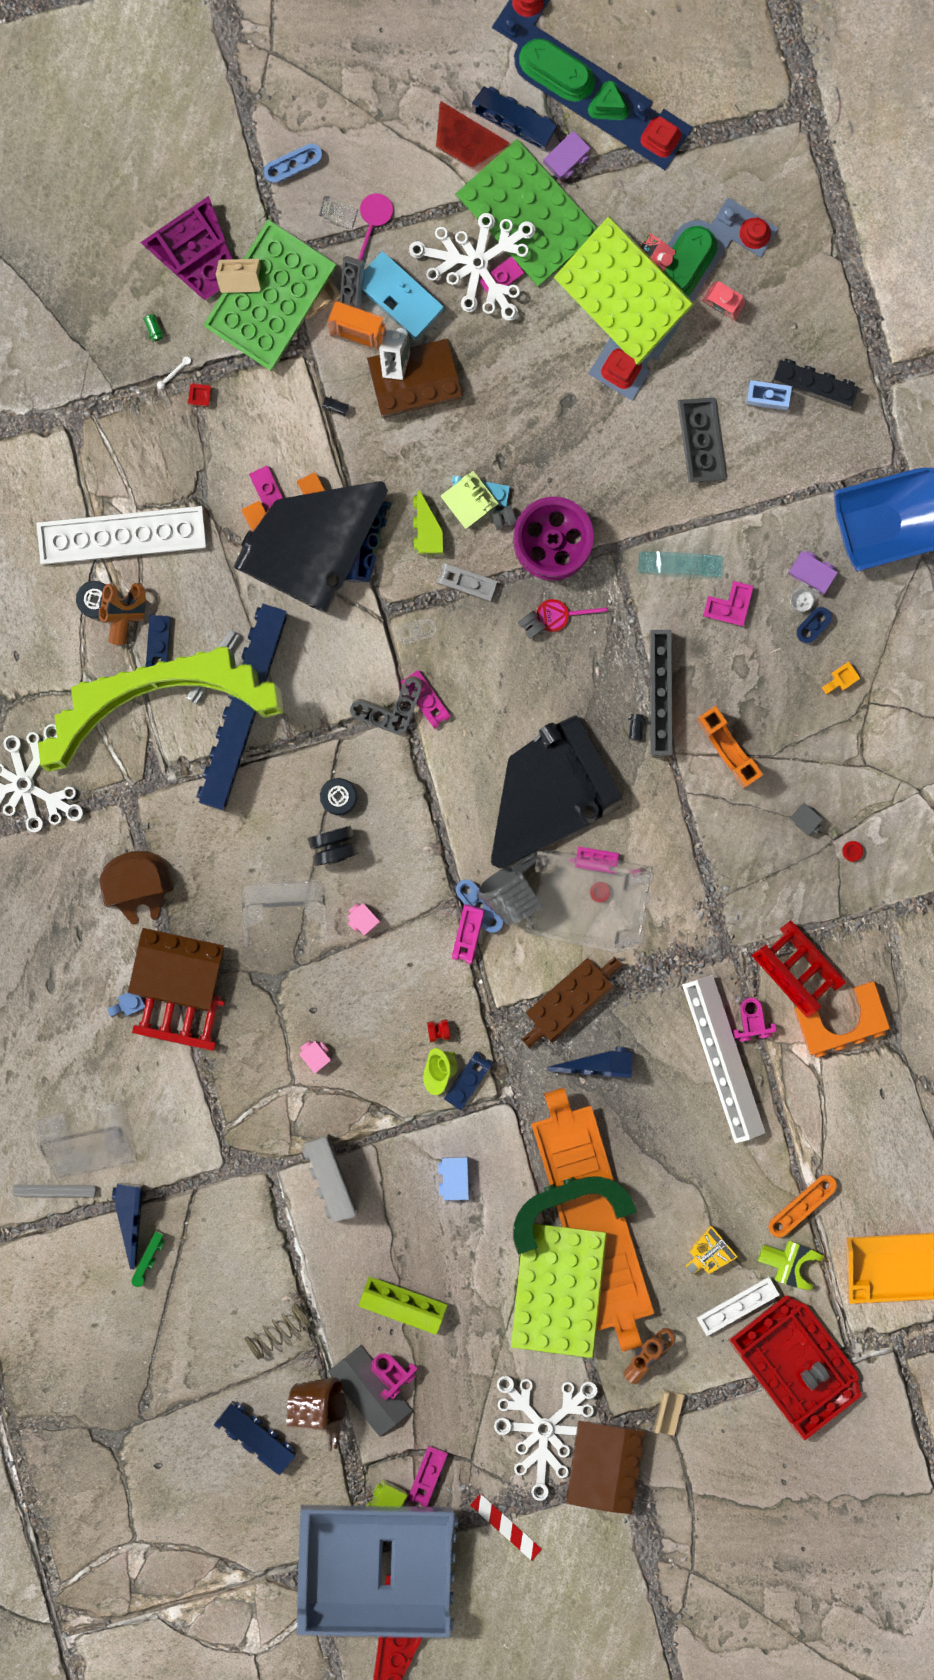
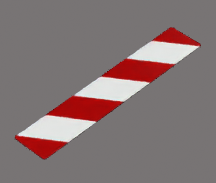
[470,1494,542,1561]

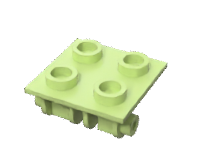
[441,471,498,529]

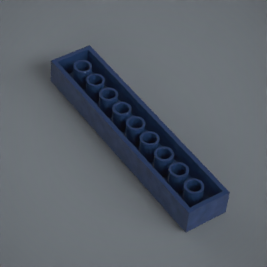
[196,603,288,811]

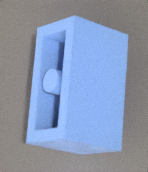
[746,380,792,410]
[438,1157,469,1200]

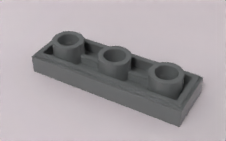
[340,256,365,310]

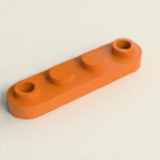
[768,1175,837,1237]

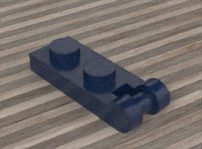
[145,615,171,667]
[444,1051,493,1111]

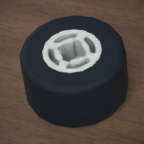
[76,581,111,619]
[320,778,357,815]

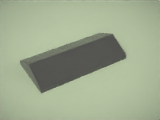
[677,397,726,483]
[328,1345,412,1437]

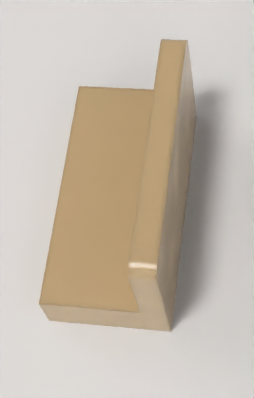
[216,259,261,293]
[654,1389,684,1436]

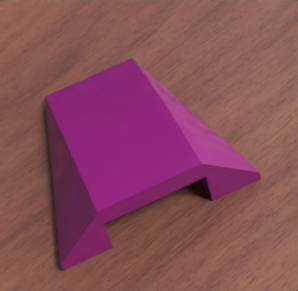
[140,196,232,300]

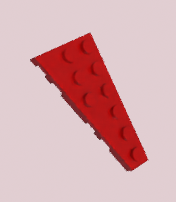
[373,1574,423,1680]

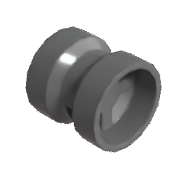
[491,505,516,531]
[517,611,546,639]
[800,1361,830,1390]

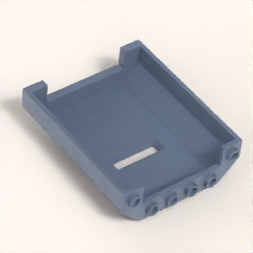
[297,1505,457,1638]

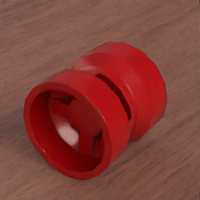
[427,1019,450,1043]

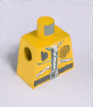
[685,1225,737,1275]

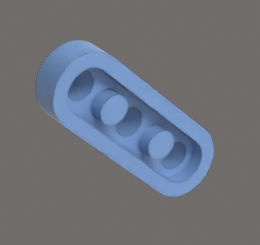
[264,144,322,184]
[456,879,503,933]

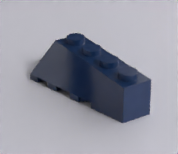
[472,86,557,151]
[345,501,392,582]
[214,1401,296,1476]

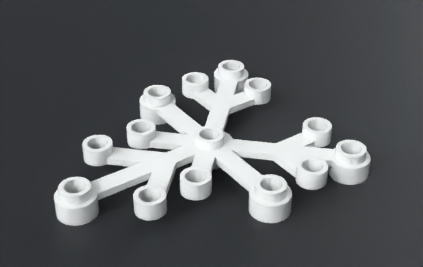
[409,213,536,321]
[0,724,83,832]
[494,1375,597,1501]

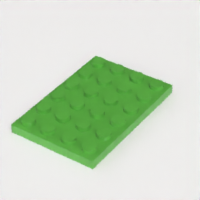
[455,139,597,287]
[203,220,338,371]

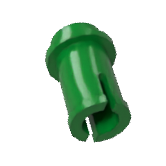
[143,314,164,342]

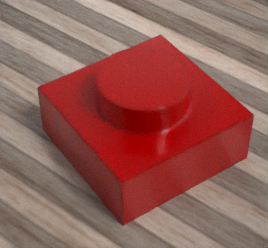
[188,383,211,407]

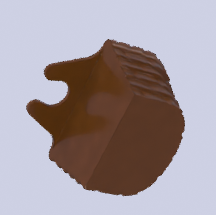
[99,851,174,925]
[287,1377,344,1451]

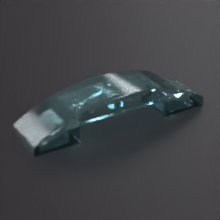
[638,552,722,577]

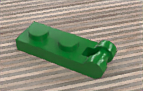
[131,1230,165,1287]

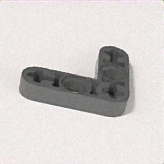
[350,676,422,734]

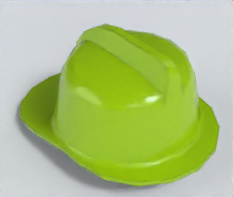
[423,1048,457,1095]

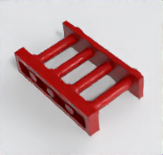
[751,920,846,1018]
[132,995,225,1051]

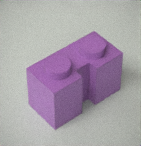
[543,131,591,181]
[788,550,838,595]

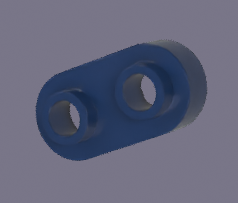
[796,607,832,644]

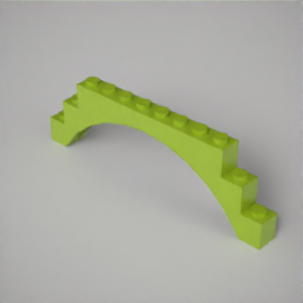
[38,646,284,772]

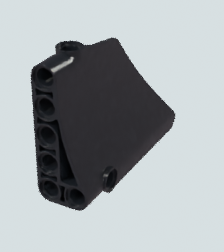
[233,481,388,613]
[491,715,622,869]

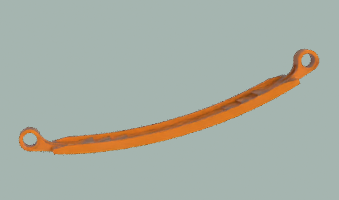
[531,1087,654,1352]

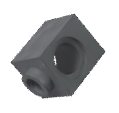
[789,803,823,836]

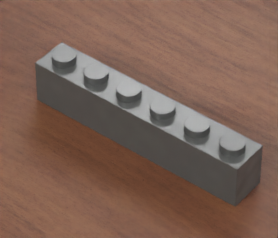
[649,630,672,756]

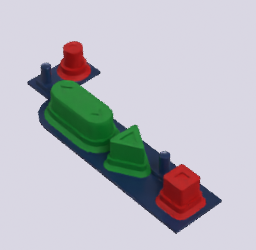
[491,0,693,170]

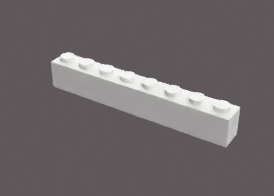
[682,974,765,1143]

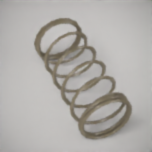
[244,1304,310,1360]

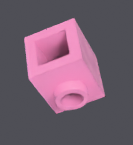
[348,903,380,936]
[299,1040,331,1073]

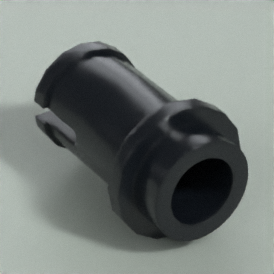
[322,396,349,417]
[628,714,645,740]

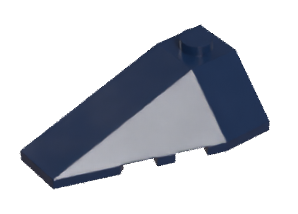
[547,1047,632,1078]
[112,1183,144,1270]

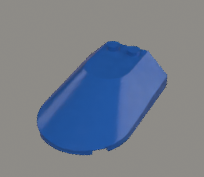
[834,468,934,572]

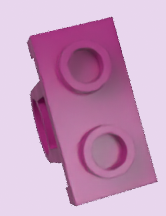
[733,998,776,1042]
[371,1353,417,1400]

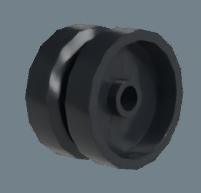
[307,826,359,866]

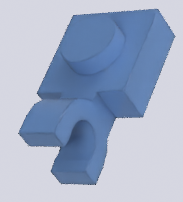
[107,993,145,1016]

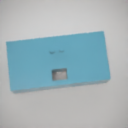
[362,251,444,341]

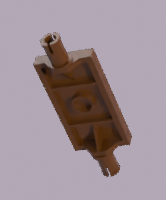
[521,956,623,1049]

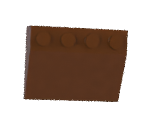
[367,339,462,419]
[128,928,224,1011]
[566,1420,645,1515]

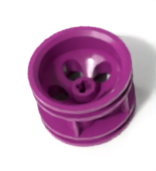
[513,496,594,581]

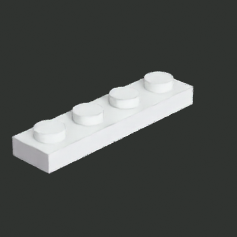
[696,1276,779,1336]

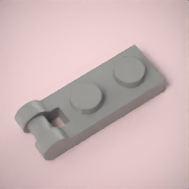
[436,563,497,602]

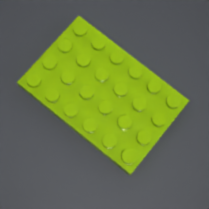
[554,216,694,365]
[511,1223,607,1358]

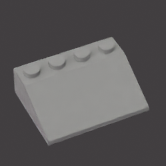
[302,1134,357,1222]

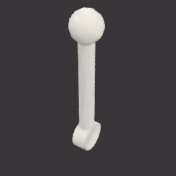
[157,356,191,389]

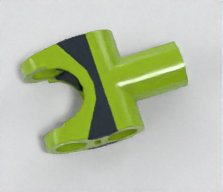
[757,1240,825,1291]

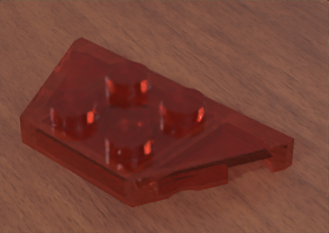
[436,101,509,169]

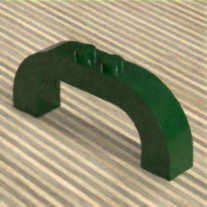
[513,1176,637,1255]

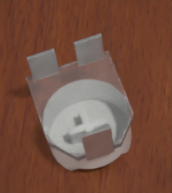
[790,581,821,613]

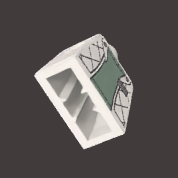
[379,328,410,380]

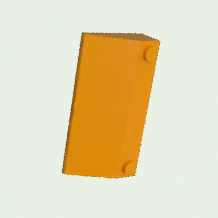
[846,1233,934,1304]

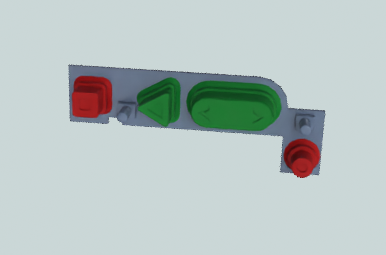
[588,198,778,401]

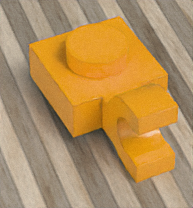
[822,661,860,694]

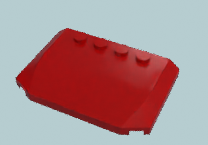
[728,1295,862,1441]

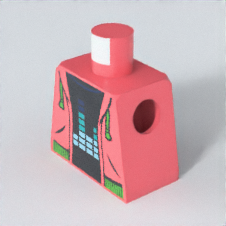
[640,233,676,271]
[702,281,746,321]

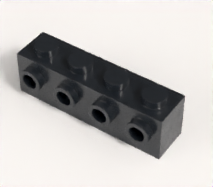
[772,358,859,410]

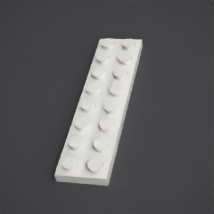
[36,506,206,565]

